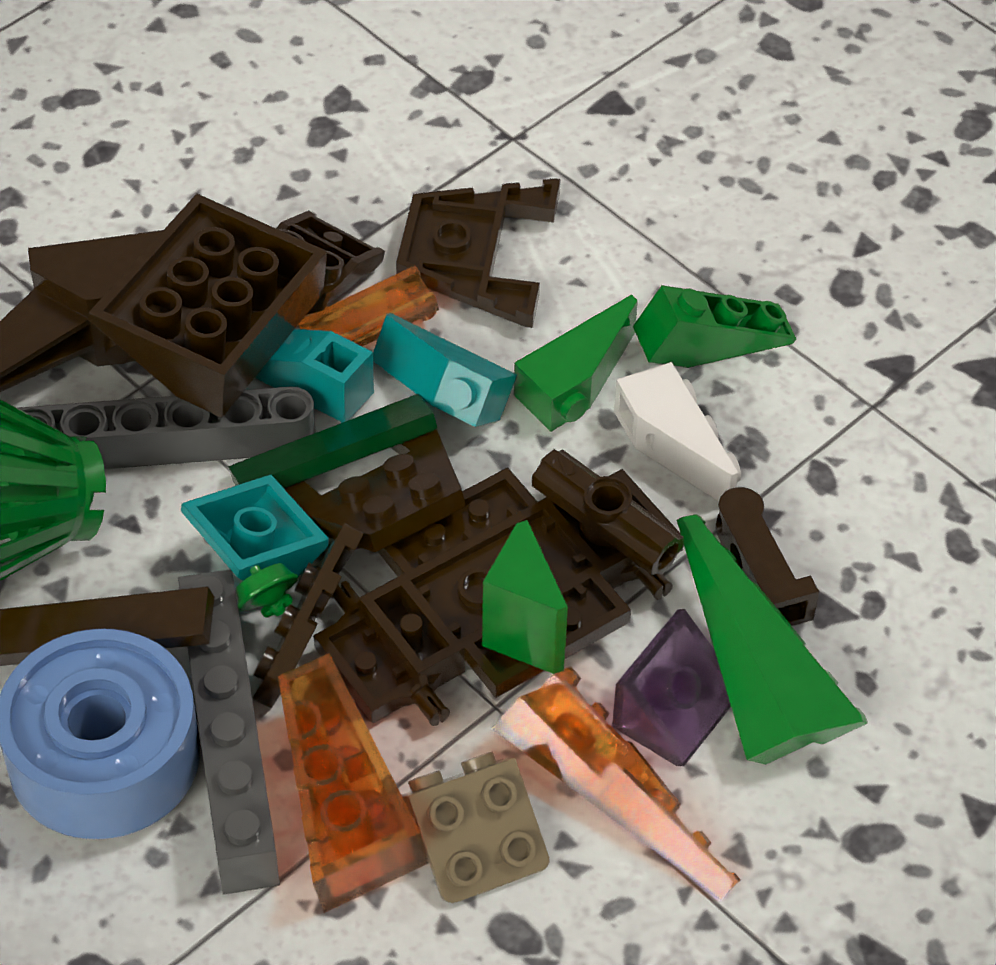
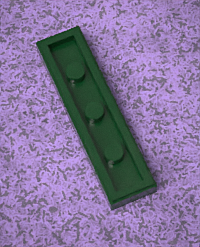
[228,394,438,488]

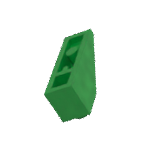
[514,294,638,432]

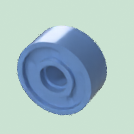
[0,629,200,839]

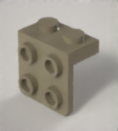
[396,752,549,903]

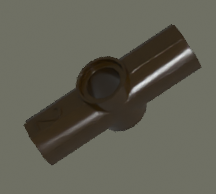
[532,449,684,575]

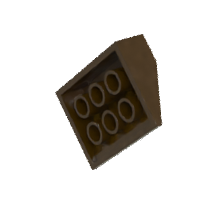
[89,193,327,418]

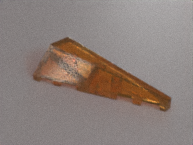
[492,667,741,900]

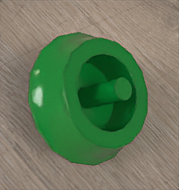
[236,563,298,618]

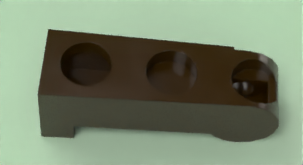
[715,487,819,626]

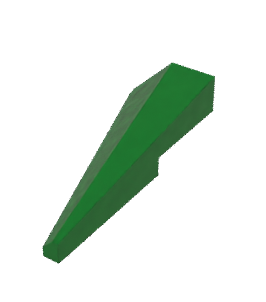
[677,514,868,765]

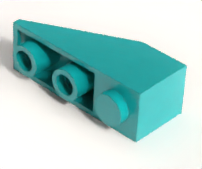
[255,329,374,422]

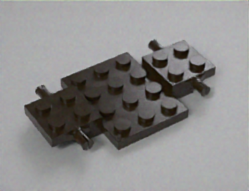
[313,467,684,726]

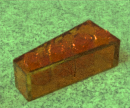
[278,653,429,913]

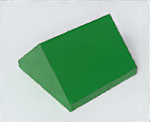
[482,520,568,674]

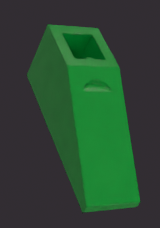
[633,285,797,368]

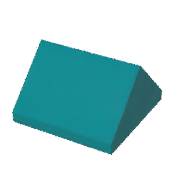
[181,475,329,581]

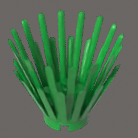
[0,399,106,581]

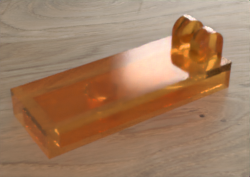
[298,265,439,347]

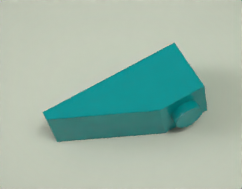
[373,313,517,427]

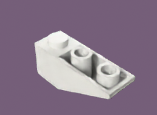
[614,362,741,501]

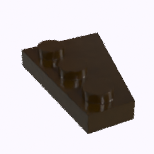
[252,523,364,709]

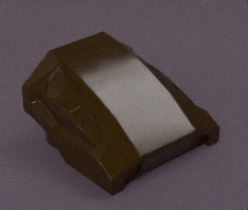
[276,210,385,315]

